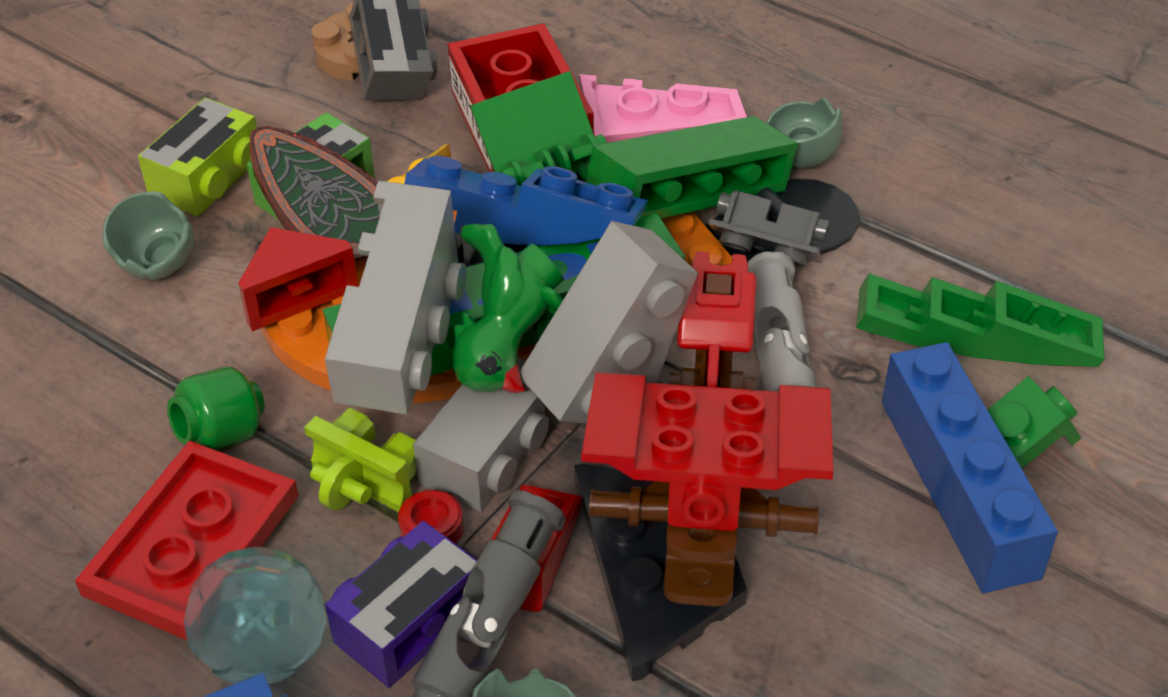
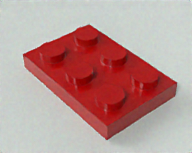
[75,441,299,642]

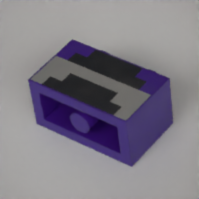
[325,520,476,688]

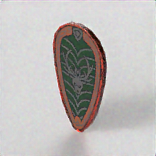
[250,126,380,263]

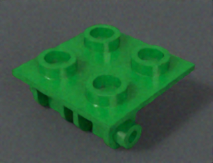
[470,71,607,186]

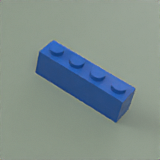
[882,342,1058,594]

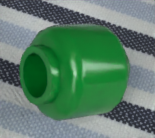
[167,366,265,451]

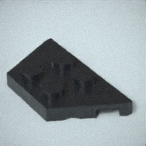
[574,463,747,681]

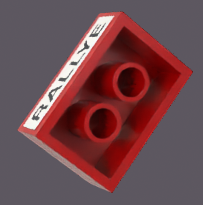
[447,23,594,172]

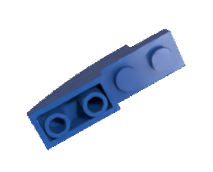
[404,156,647,246]

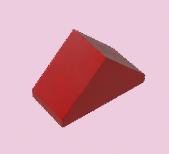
[238,227,358,332]

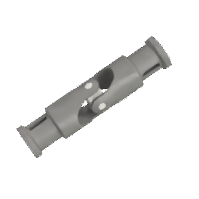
[747,252,817,391]

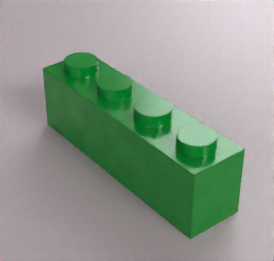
[586,116,798,219]

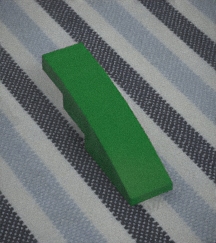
[856,273,1105,367]

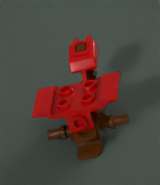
[581,252,834,606]

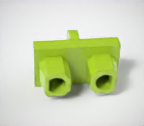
[304,407,417,512]

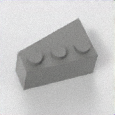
[325,180,466,414]
[520,221,698,424]

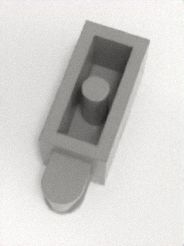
[413,357,549,513]

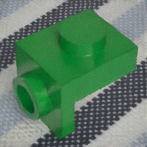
[987,376,1081,469]

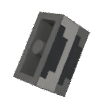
[349,0,437,100]

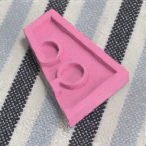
[579,74,747,143]

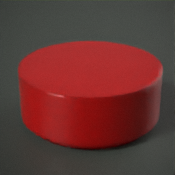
[398,490,464,544]

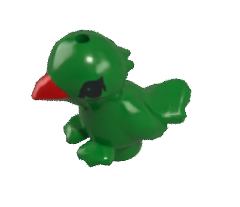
[452,223,564,393]

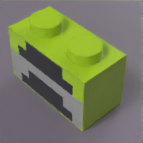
[138,97,258,217]

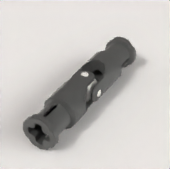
[412,490,566,697]

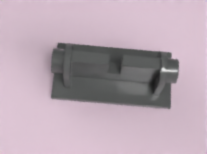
[708,190,830,267]

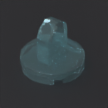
[184,547,326,683]

